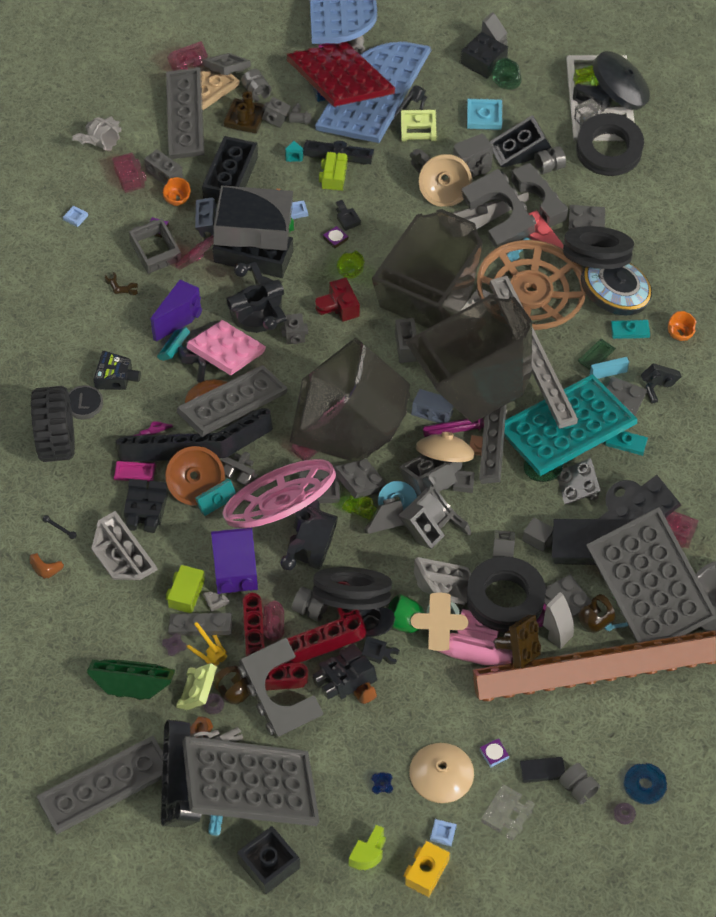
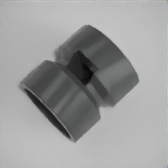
[241,69,272,101]
[534,146,566,175]
[292,586,328,622]
[559,763,600,805]

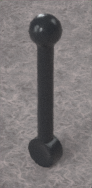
[42,515,77,539]

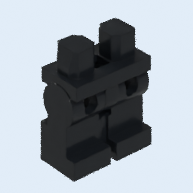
[124,479,169,533]
[312,643,378,700]

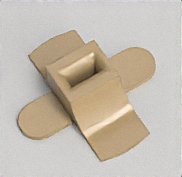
[411,593,468,651]

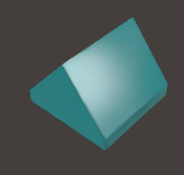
[285,141,303,162]

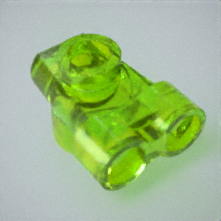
[342,495,377,520]

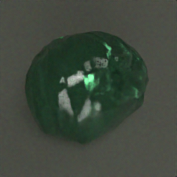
[492,57,522,90]

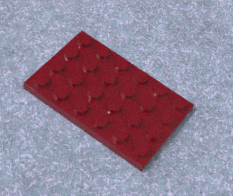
[287,42,395,107]

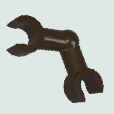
[105,272,138,295]

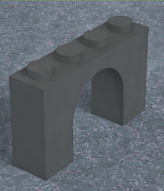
[461,169,536,249]
[238,638,323,738]

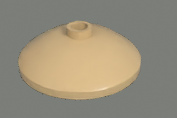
[419,154,472,206]
[416,432,474,462]
[409,743,474,803]

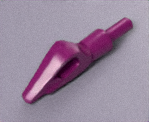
[133,421,173,436]

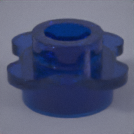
[371,772,393,794]

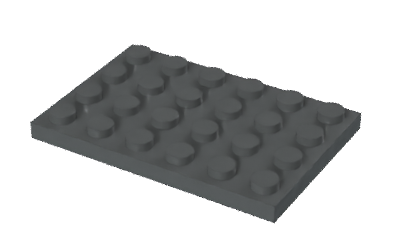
[586,507,716,643]
[183,736,320,826]

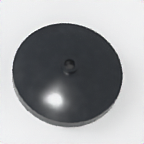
[593,51,650,110]

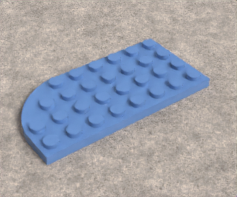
[310,0,377,44]
[315,42,431,143]

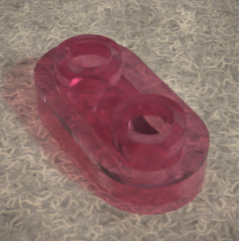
[263,601,284,641]

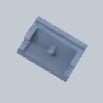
[195,198,217,237]
[411,389,456,423]

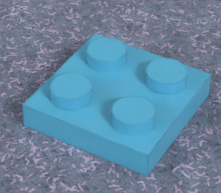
[467,99,502,130]

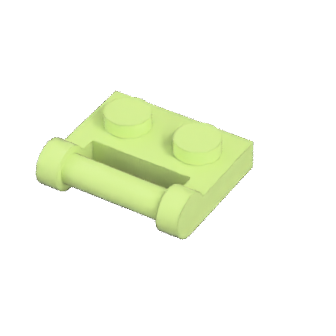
[401,110,436,142]
[176,663,217,710]

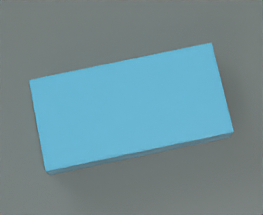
[590,357,629,379]

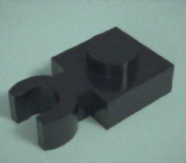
[362,636,400,664]

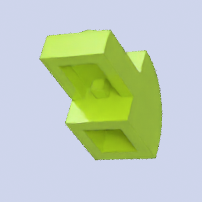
[349,825,386,870]

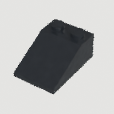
[490,115,552,168]

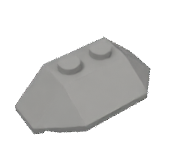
[92,511,158,580]
[414,557,471,605]

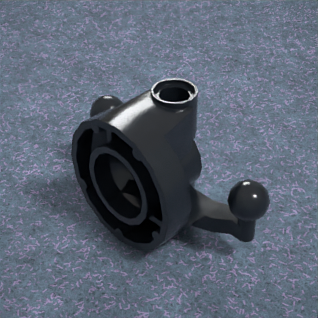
[226,262,287,333]
[280,492,338,571]

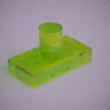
[572,65,599,86]

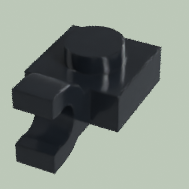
[335,200,361,231]

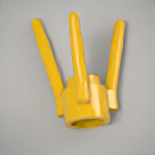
[187,622,227,666]

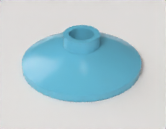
[378,481,417,510]

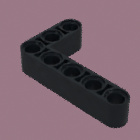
[161,720,202,828]

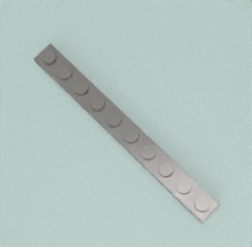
[490,276,578,429]

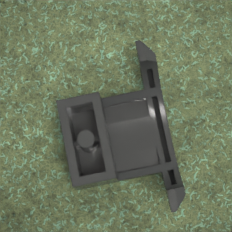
[398,476,471,549]

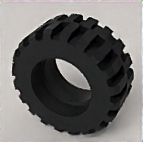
[31,386,75,462]

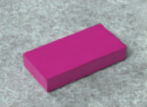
[114,461,156,482]

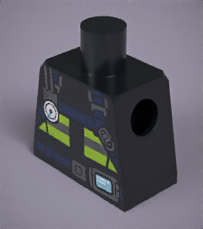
[93,350,141,390]

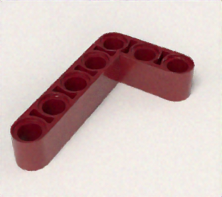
[269,582,366,664]
[243,593,308,691]

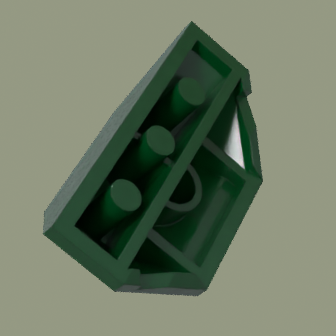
[87,659,175,700]

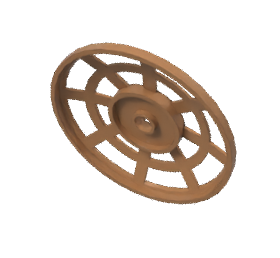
[477,240,586,330]

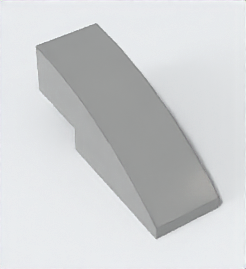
[543,592,574,649]

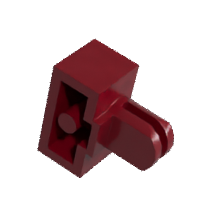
[315,277,360,322]

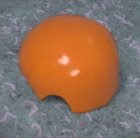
[163,177,191,206]
[667,311,696,341]

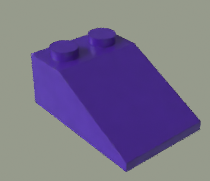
[150,280,202,342]
[211,527,258,594]

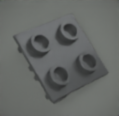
[556,458,601,504]

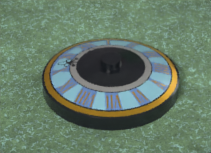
[581,263,652,316]

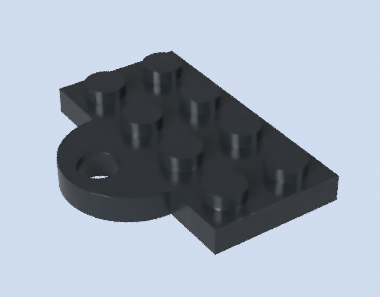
[598,475,682,519]

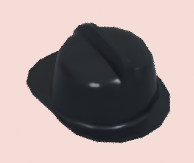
[353,607,395,637]

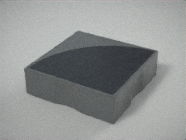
[214,186,293,250]

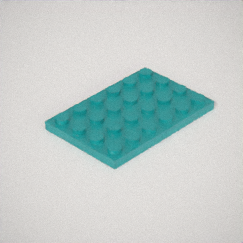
[504,374,637,476]

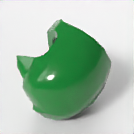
[388,594,425,633]

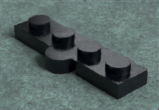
[303,140,374,165]

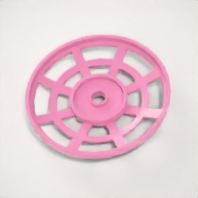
[223,459,336,528]

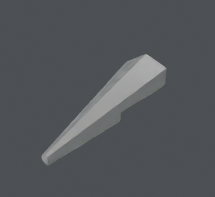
[439,193,529,236]

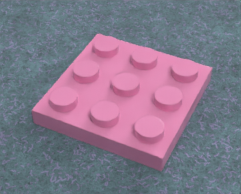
[187,320,266,375]

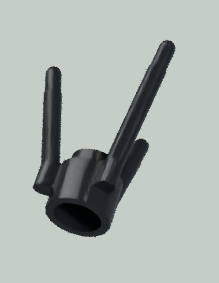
[393,85,427,120]

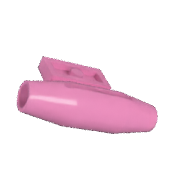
[438,609,513,666]

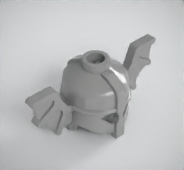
[72,116,121,152]

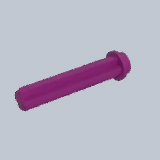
[423,415,484,437]

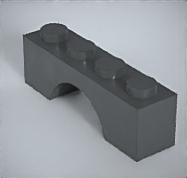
[511,163,568,227]

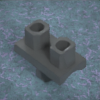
[221,452,258,486]

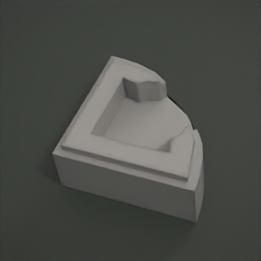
[202,592,230,612]

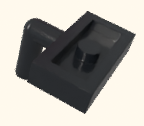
[178,347,211,382]
[641,363,682,404]

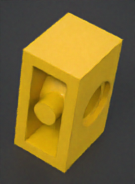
[404,841,450,897]

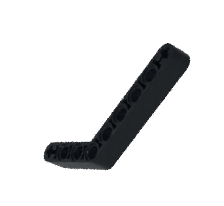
[116,408,273,462]

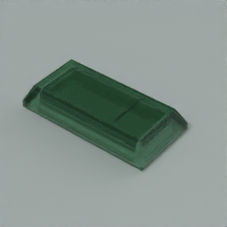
[578,339,616,370]

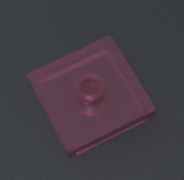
[175,235,214,270]

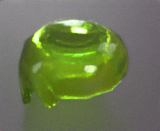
[337,250,365,279]

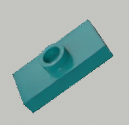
[611,320,650,339]
[157,327,190,361]
[605,431,648,456]
[195,479,236,516]

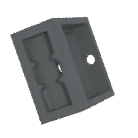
[129,219,181,274]

